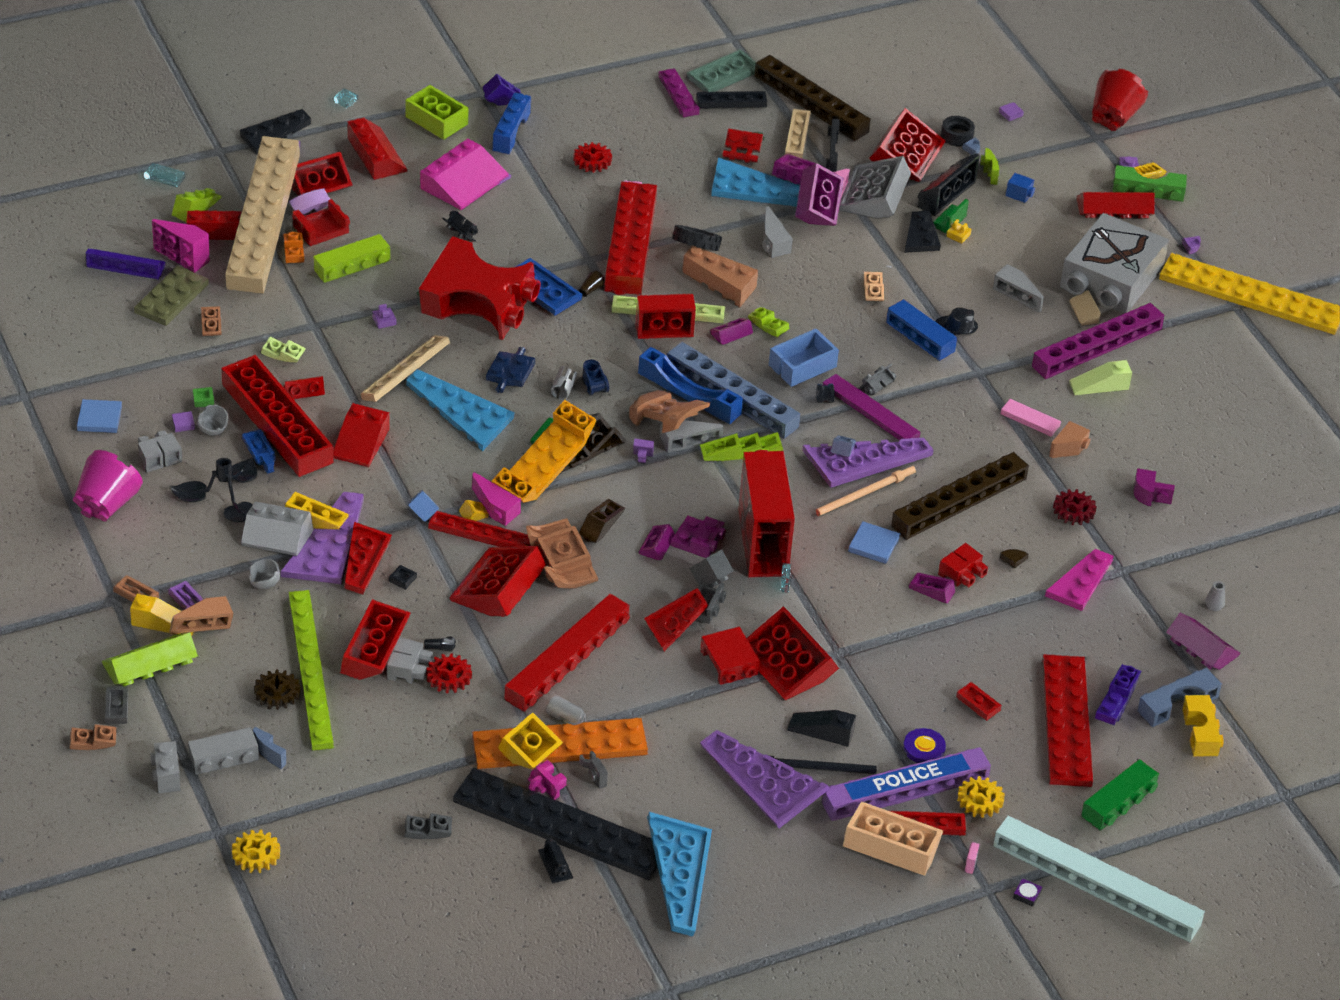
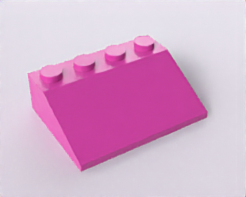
[420,138,509,210]

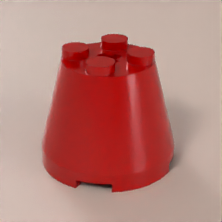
[1092,68,1148,131]

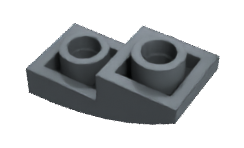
[404,813,452,839]

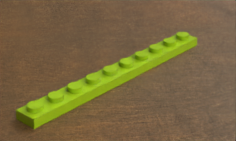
[289,590,334,751]

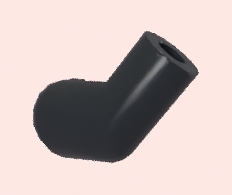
[424,636,456,651]

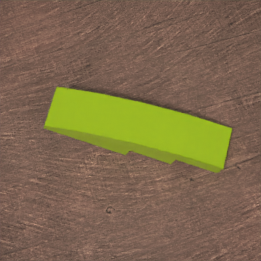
[700,432,783,461]

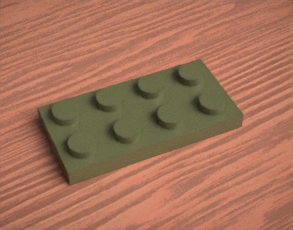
[134,266,209,326]

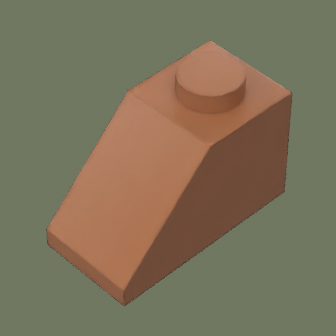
[1049,421,1091,458]

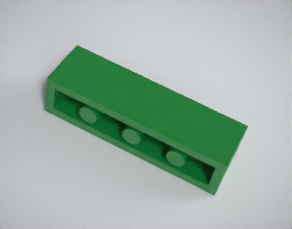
[1081,759,1159,831]

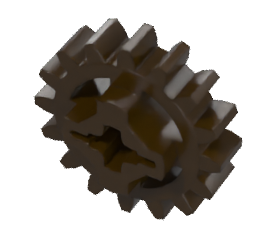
[254,669,300,710]

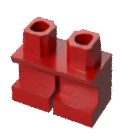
[938,542,988,588]

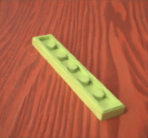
[611,295,725,323]

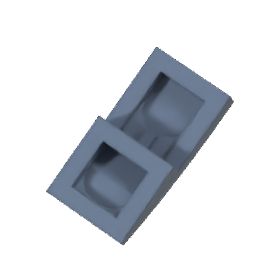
[253,727,286,769]

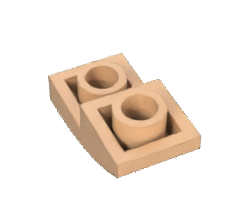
[863,272,884,301]

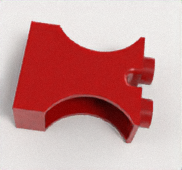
[419,236,541,340]

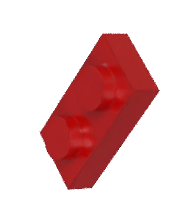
[956,682,1002,721]

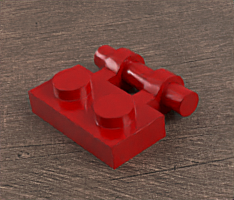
[722,128,763,163]

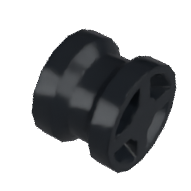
[816,384,834,403]

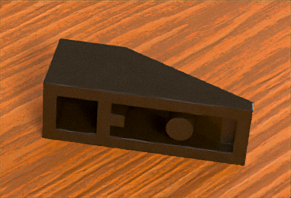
[579,498,625,543]

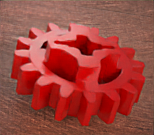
[573,142,612,173]
[426,653,472,694]

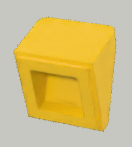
[459,500,489,521]

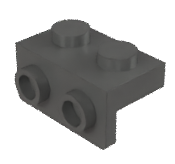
[696,583,727,624]

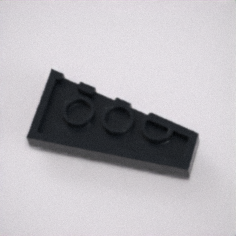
[240,109,311,155]

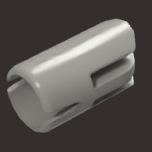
[551,366,577,400]
[546,695,586,725]

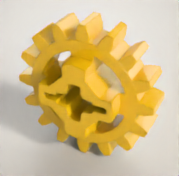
[957,776,1005,818]
[232,830,280,873]

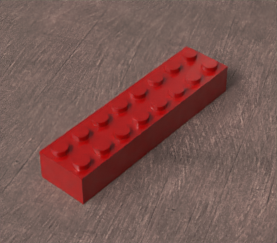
[605,181,657,295]
[221,355,334,477]

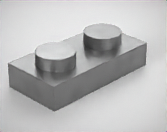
[105,686,128,724]

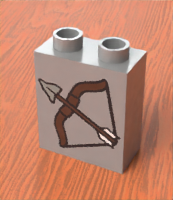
[1060,213,1169,314]

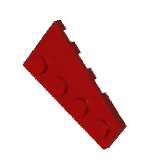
[344,522,392,595]

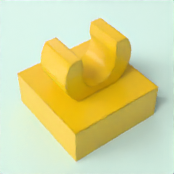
[946,219,972,244]

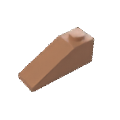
[169,596,233,634]

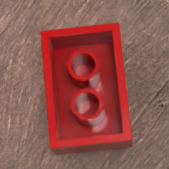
[635,294,696,339]

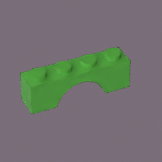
[1112,165,1187,202]

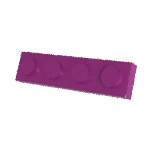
[658,68,700,118]

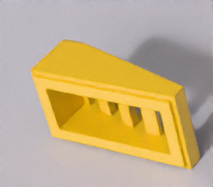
[1134,162,1166,179]

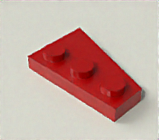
[644,588,708,652]

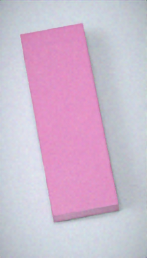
[1001,399,1061,437]

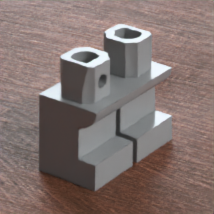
[138,430,182,472]
[387,637,433,684]

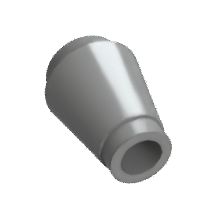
[1205,581,1225,611]

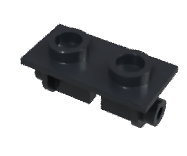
[442,210,478,242]
[538,838,573,884]

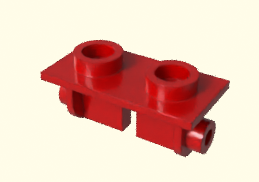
[283,376,325,399]

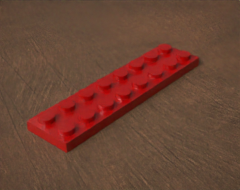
[1043,654,1093,787]

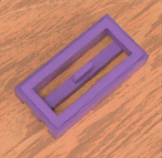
[168,581,204,610]

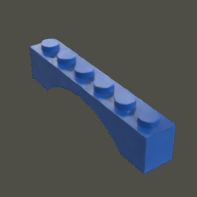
[638,347,743,424]

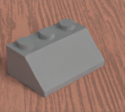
[241,501,314,556]

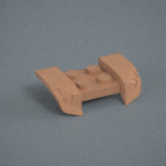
[629,390,710,433]
[526,518,598,589]

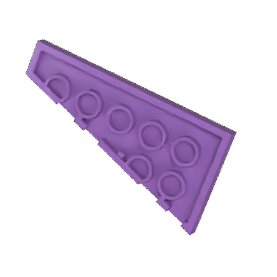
[802,438,933,488]

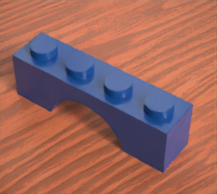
[493,93,531,154]

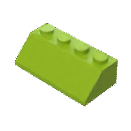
[102,632,198,686]

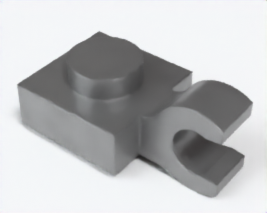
[579,751,608,789]

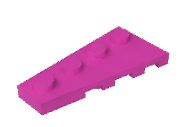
[1045,549,1114,611]

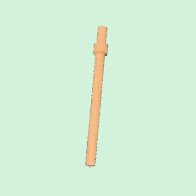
[816,466,916,516]

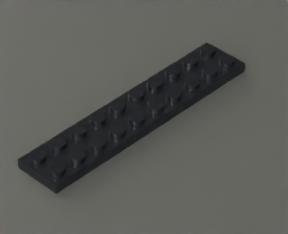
[453,767,658,881]

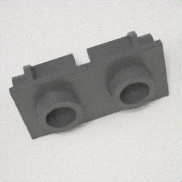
[859,364,896,395]

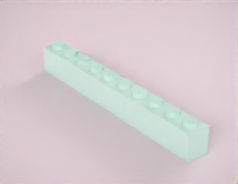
[993,816,1205,942]

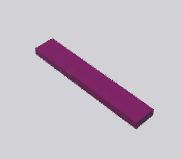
[823,374,921,440]

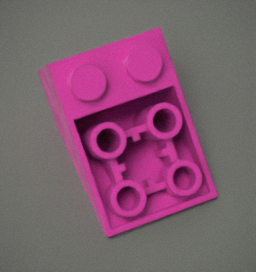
[152,219,210,273]

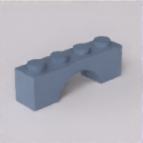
[1137,668,1222,727]

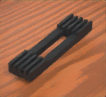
[826,119,839,172]

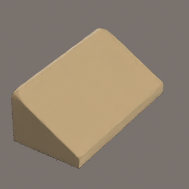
[1069,290,1100,326]

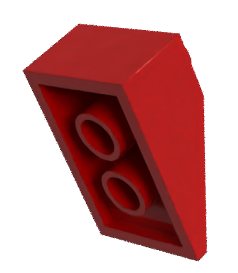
[333,403,390,467]

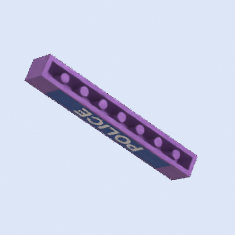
[821,747,991,821]

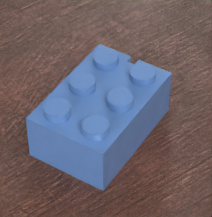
[769,329,839,387]

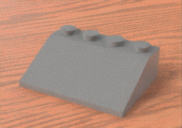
[839,156,911,218]

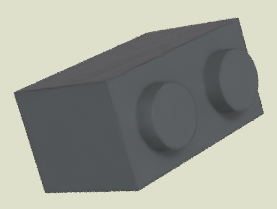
[689,550,734,588]

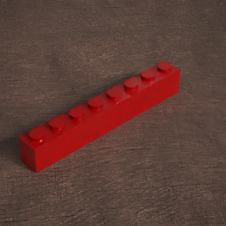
[504,593,630,712]

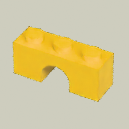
[1182,695,1224,757]

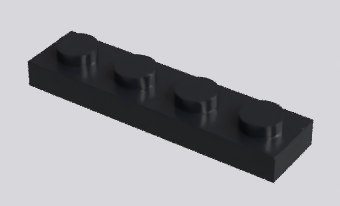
[696,91,767,109]

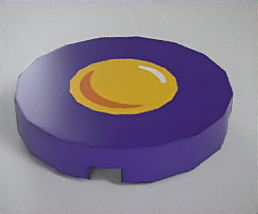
[903,728,946,763]

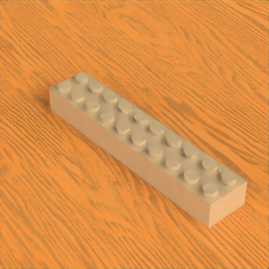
[225,136,300,294]

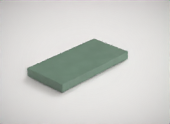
[686,49,756,92]

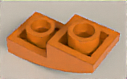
[284,232,304,263]

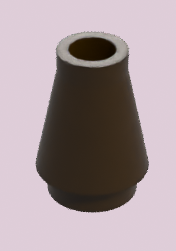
[578,271,605,297]

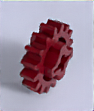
[1053,489,1097,525]

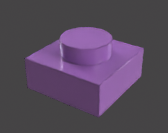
[1119,156,1139,167]

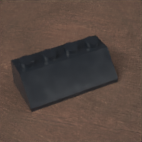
[917,153,980,216]

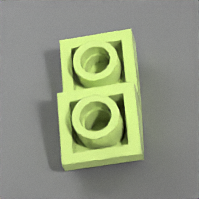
[261,337,306,362]

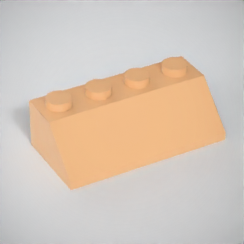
[843,801,943,876]

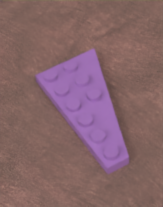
[281,492,364,584]
[700,730,829,829]

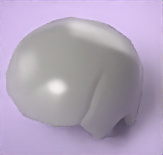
[197,405,228,436]
[249,559,280,589]

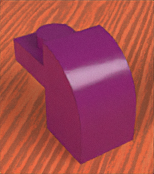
[1133,468,1175,506]

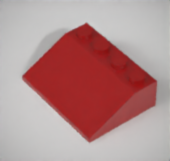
[869,108,945,182]
[449,546,546,617]
[747,606,839,701]

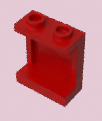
[292,199,350,246]
[700,626,759,685]

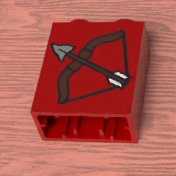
[738,450,795,577]

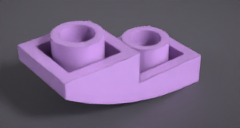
[289,189,330,215]

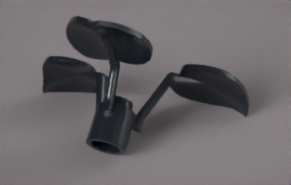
[171,457,257,522]

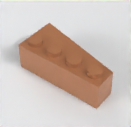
[683,246,758,308]

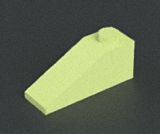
[1069,360,1132,395]

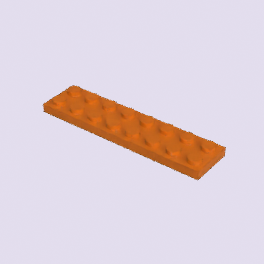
[472,718,648,769]

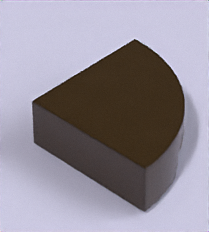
[1000,549,1029,568]

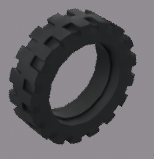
[672,224,722,251]

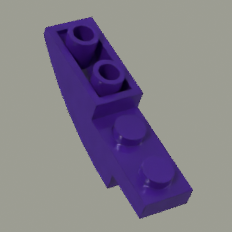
[1095,664,1141,725]

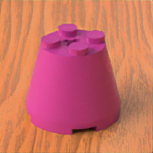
[73,450,143,522]

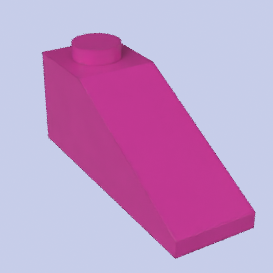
[472,472,521,526]

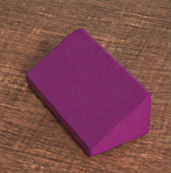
[710,318,753,345]
[638,524,675,560]

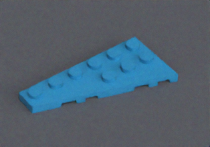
[711,157,800,207]
[406,369,514,451]
[647,812,712,937]

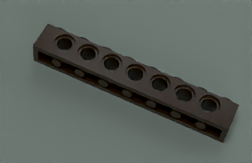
[754,55,871,141]
[891,452,1029,540]

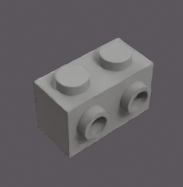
[150,741,181,793]

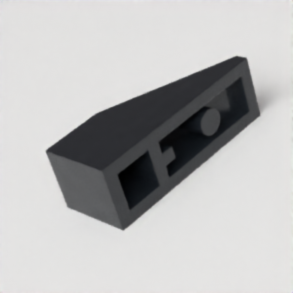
[787,710,856,747]

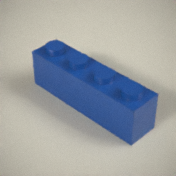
[886,299,957,361]

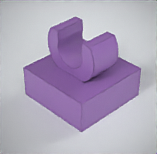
[372,304,396,329]
[633,439,654,463]

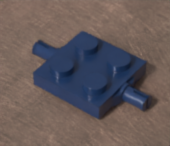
[486,346,536,393]

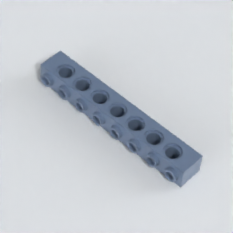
[667,342,800,439]

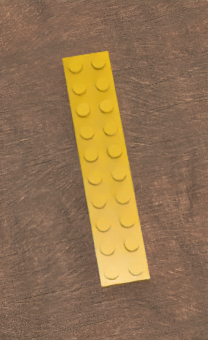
[1159,253,1340,335]

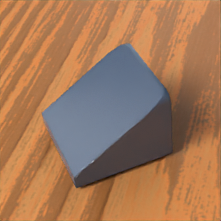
[831,435,856,457]

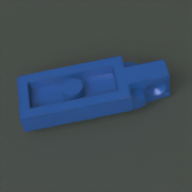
[242,429,276,474]

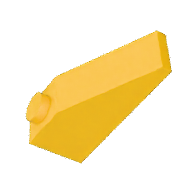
[285,492,349,529]
[130,594,194,636]

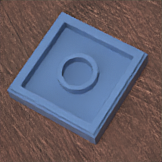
[77,399,122,433]
[848,521,900,564]

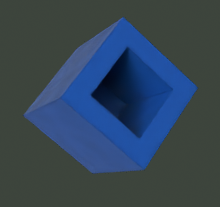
[1006,173,1035,203]

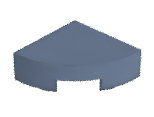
[963,137,980,155]

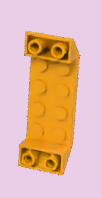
[492,400,596,503]

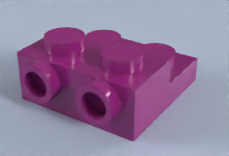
[772,154,816,185]
[671,515,726,558]

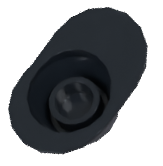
[935,307,978,335]

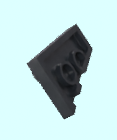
[905,211,941,253]

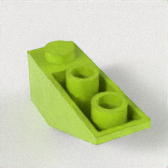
[171,188,222,222]

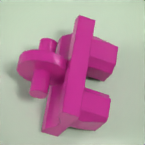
[528,760,567,800]

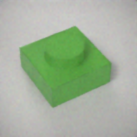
[193,387,214,408]

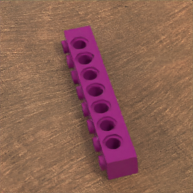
[1032,303,1165,380]

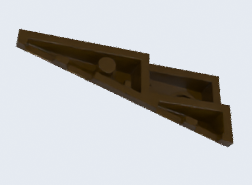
[560,413,626,474]

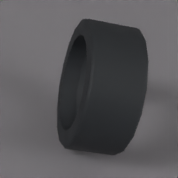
[941,116,975,146]

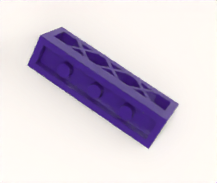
[86,248,166,280]

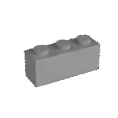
[188,727,259,775]

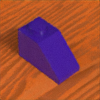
[482,73,522,106]

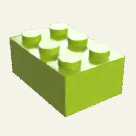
[405,85,468,140]

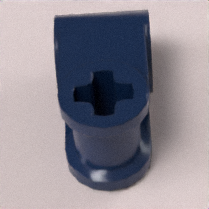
[582,359,609,396]

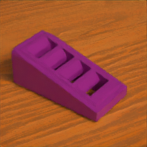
[909,572,955,604]

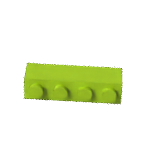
[313,234,390,283]

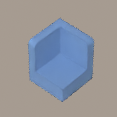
[408,490,439,521]

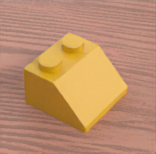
[498,712,563,770]

